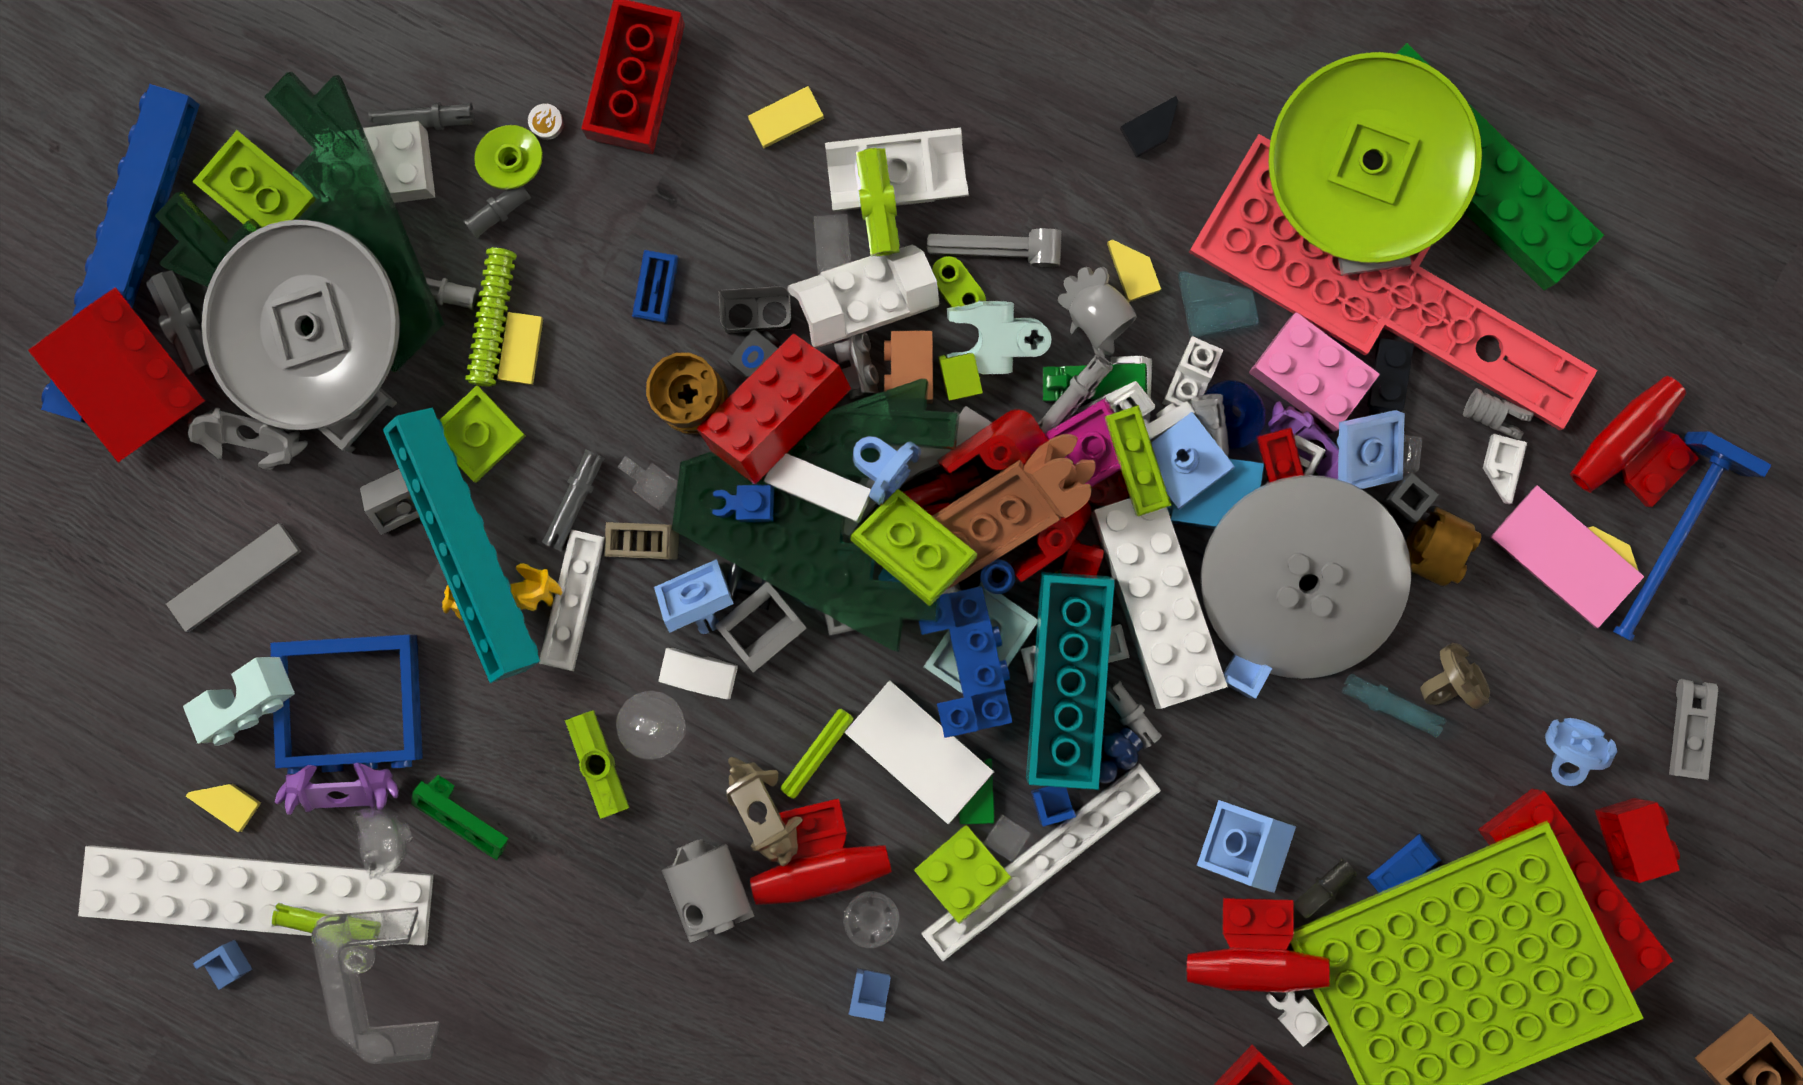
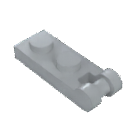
[1669,679,1718,780]

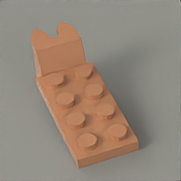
[932,434,1096,590]

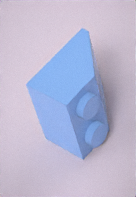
[1197,800,1296,893]

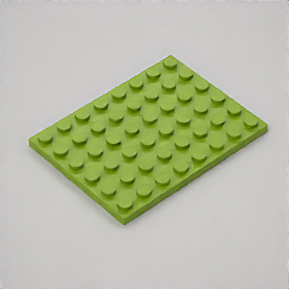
[1291,821,1644,1085]

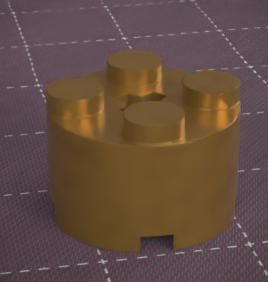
[1406,506,1481,586]

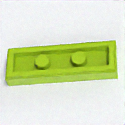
[1104,405,1171,516]

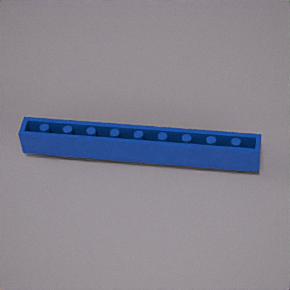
[41,84,200,424]

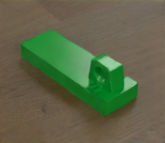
[1043,363,1147,403]
[411,775,509,861]

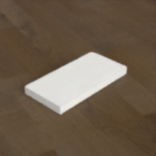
[844,680,994,824]

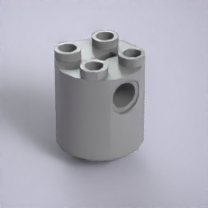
[662,839,755,943]

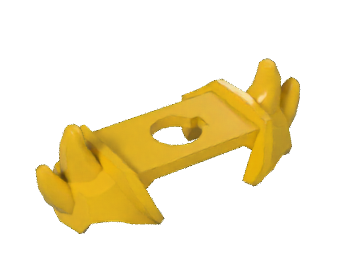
[442,563,563,621]

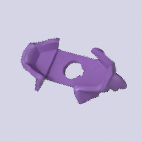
[1268,401,1339,479]
[275,763,399,815]

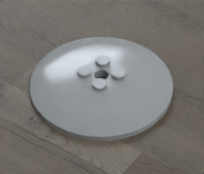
[202,220,399,430]
[1201,475,1411,679]

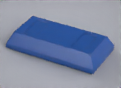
[1367,834,1442,893]

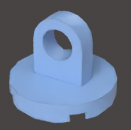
[853,436,921,505]
[1545,718,1617,786]

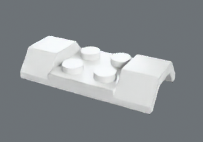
[825,127,969,211]
[787,244,939,349]

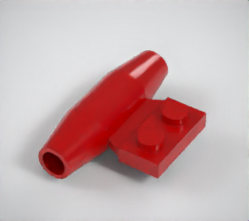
[1570,376,1699,507]
[750,798,892,905]
[1187,898,1330,993]

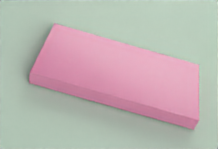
[1489,485,1644,628]

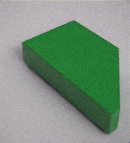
[959,758,994,824]

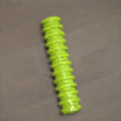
[465,247,517,387]

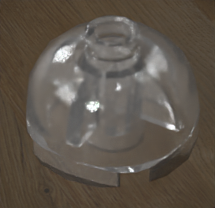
[351,806,412,879]

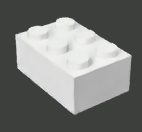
[316,121,435,211]

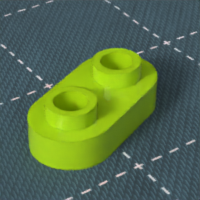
[932,256,986,308]

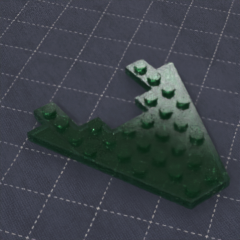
[155,72,445,372]
[672,378,960,652]

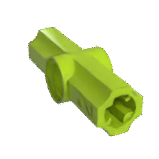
[856,148,900,257]
[565,710,630,819]

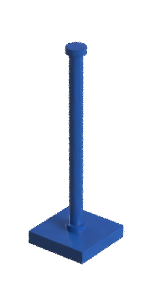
[1613,431,1771,642]

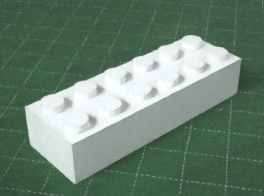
[1091,498,1228,709]

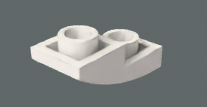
[1162,336,1223,409]
[659,648,738,699]

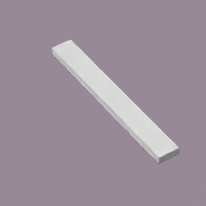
[921,763,1161,961]

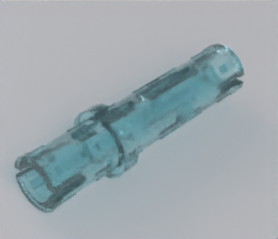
[1342,673,1446,738]

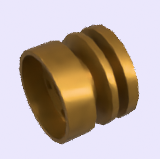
[646,353,729,434]

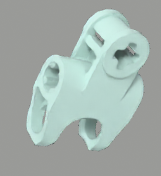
[947,301,1052,374]

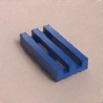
[632,250,679,324]

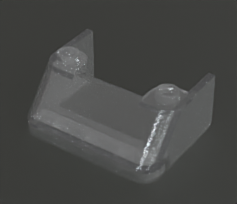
[311,907,440,1064]

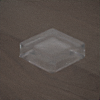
[983,814,1031,863]

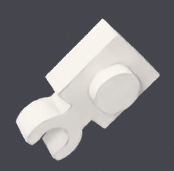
[1266,992,1329,1047]

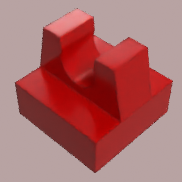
[1061,540,1104,576]

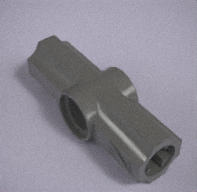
[146,270,211,376]

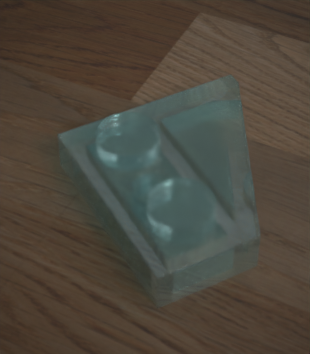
[1178,271,1259,337]

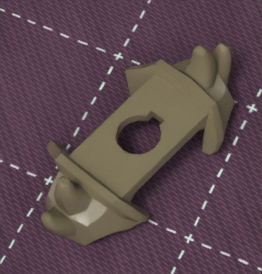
[726,757,802,866]

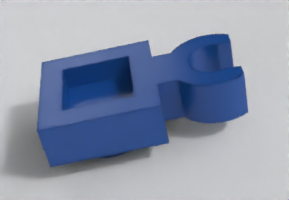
[712,485,774,522]

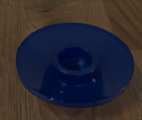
[1204,380,1266,448]

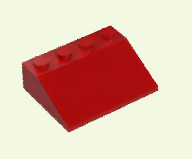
[28,287,205,462]

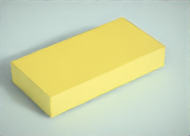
[748,86,824,149]
[497,312,543,385]

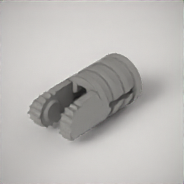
[1463,388,1534,440]
[1192,394,1229,457]

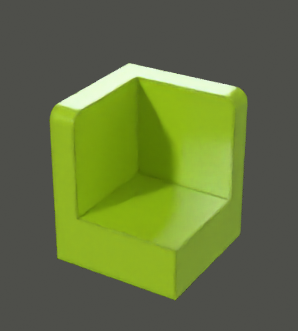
[938,353,983,401]

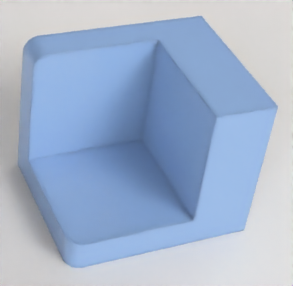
[1223,654,1272,699]

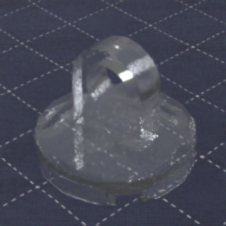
[616,690,686,760]

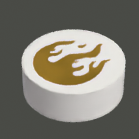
[528,104,564,140]

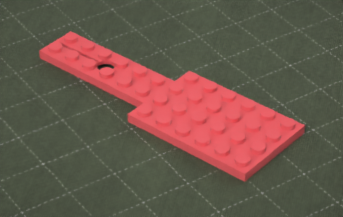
[1189,134,1598,431]

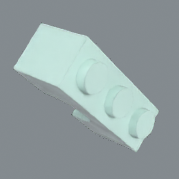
[183,657,295,746]

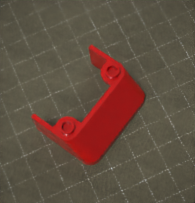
[936,409,1091,582]

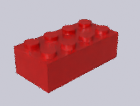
[581,0,685,154]
[696,333,851,484]

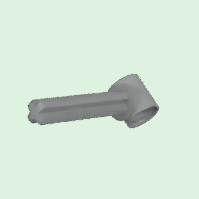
[927,228,1062,267]

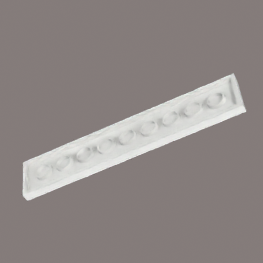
[78,845,434,946]

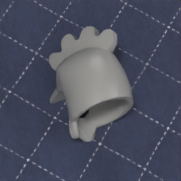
[1058,267,1137,357]

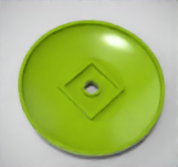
[1268,52,1482,263]

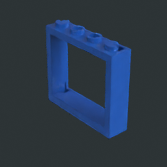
[270,635,423,774]

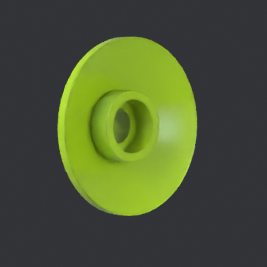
[475,125,543,190]

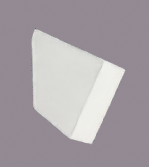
[1483,434,1527,504]

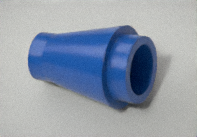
[981,560,1015,594]

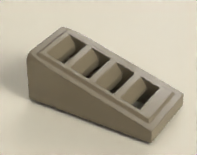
[604,522,679,560]

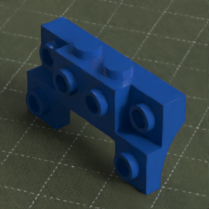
[914,586,1012,738]

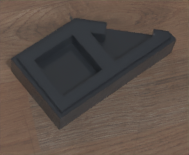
[1120,96,1178,158]

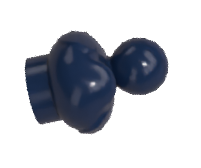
[1099,727,1144,784]

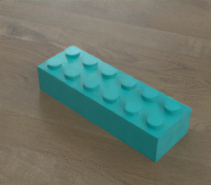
[1026,572,1115,790]

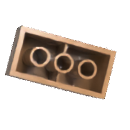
[1694,1013,1803,1085]

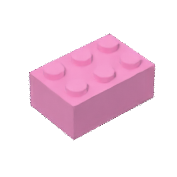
[1249,312,1380,434]

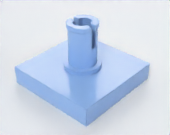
[1336,410,1405,489]
[1151,412,1235,510]
[654,559,734,634]

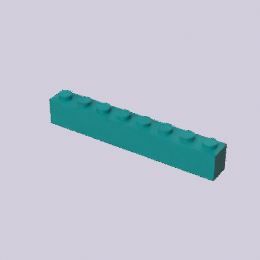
[383,407,540,684]

